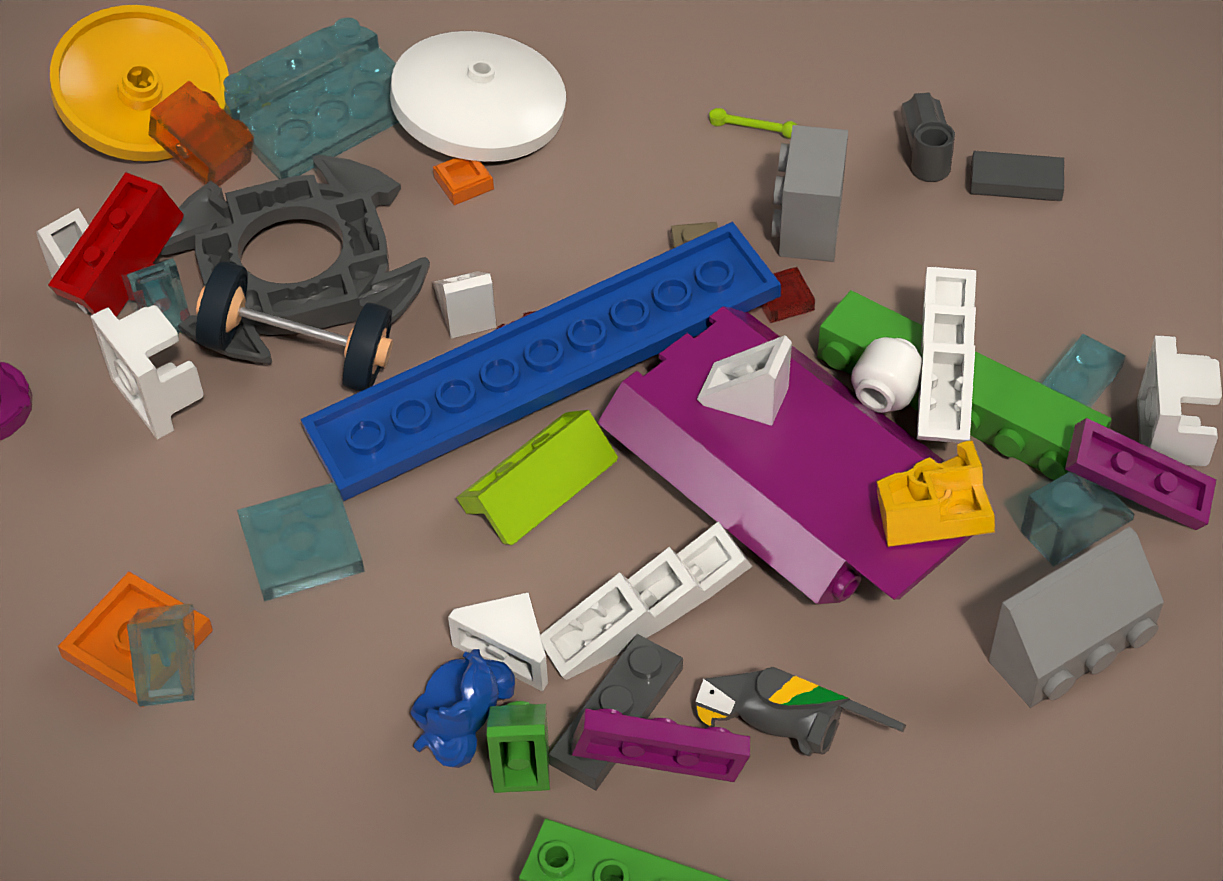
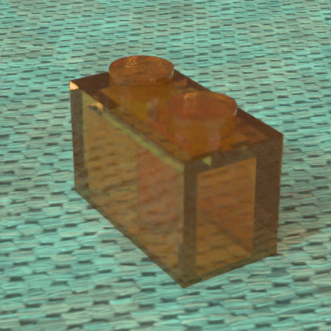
[148,80,254,187]

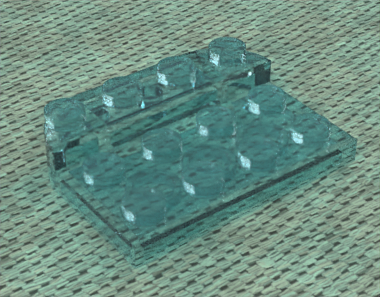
[223,17,399,179]

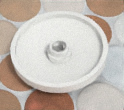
[390,31,566,162]

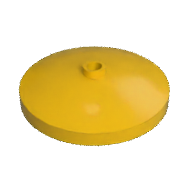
[50,5,229,161]

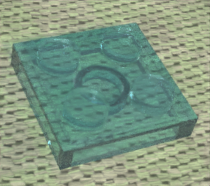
[237,482,365,602]

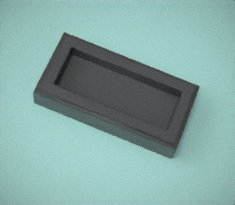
[970,151,1064,201]

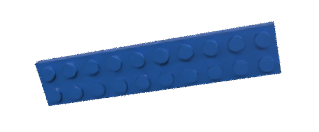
[301,221,781,501]

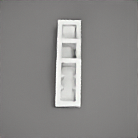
[917,267,976,443]
[540,522,753,680]

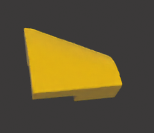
[877,441,995,547]

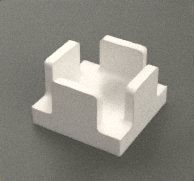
[90,305,204,440]
[1137,336,1222,466]

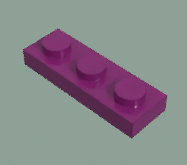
[1065,418,1216,530]
[572,709,750,782]

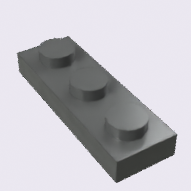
[549,634,683,791]

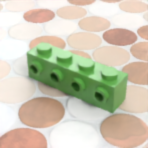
[519,818,730,881]

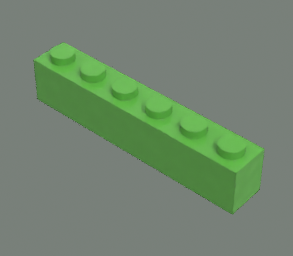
[817,290,1112,489]

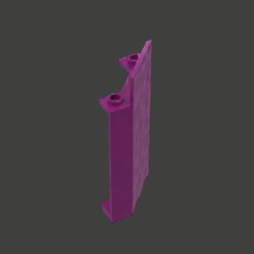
[597,306,995,604]

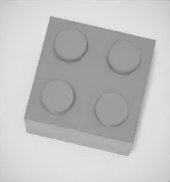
[771,125,849,262]

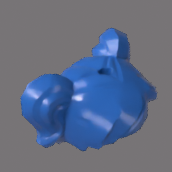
[410,649,515,768]

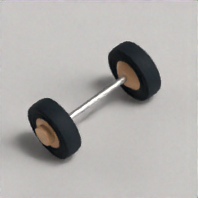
[196,261,393,391]

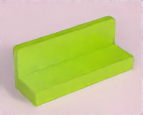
[456,410,618,545]

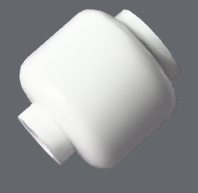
[851,337,923,413]

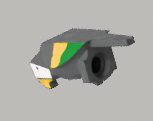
[695,667,906,756]

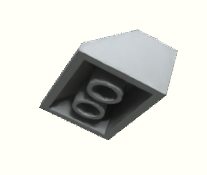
[989,526,1164,708]

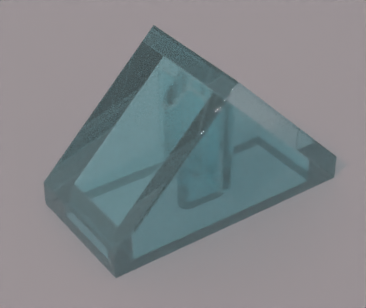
[127,603,195,707]

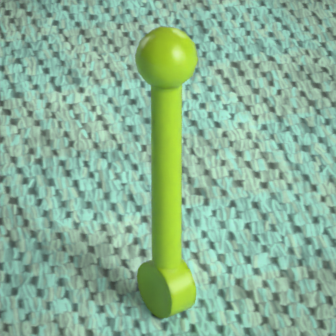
[709,108,797,138]

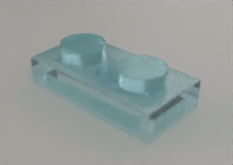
[1042,334,1126,408]

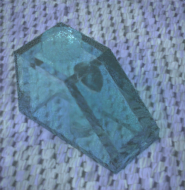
[121,258,190,334]
[1020,472,1135,567]

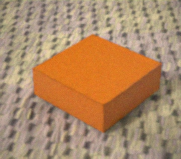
[433,158,494,205]

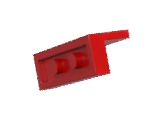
[48,172,184,317]

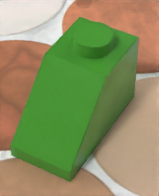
[487,701,550,793]

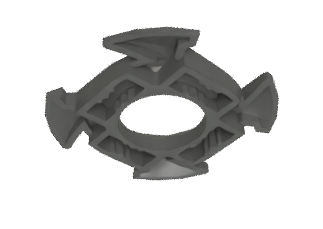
[160,155,430,364]

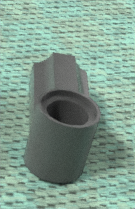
[901,92,955,182]

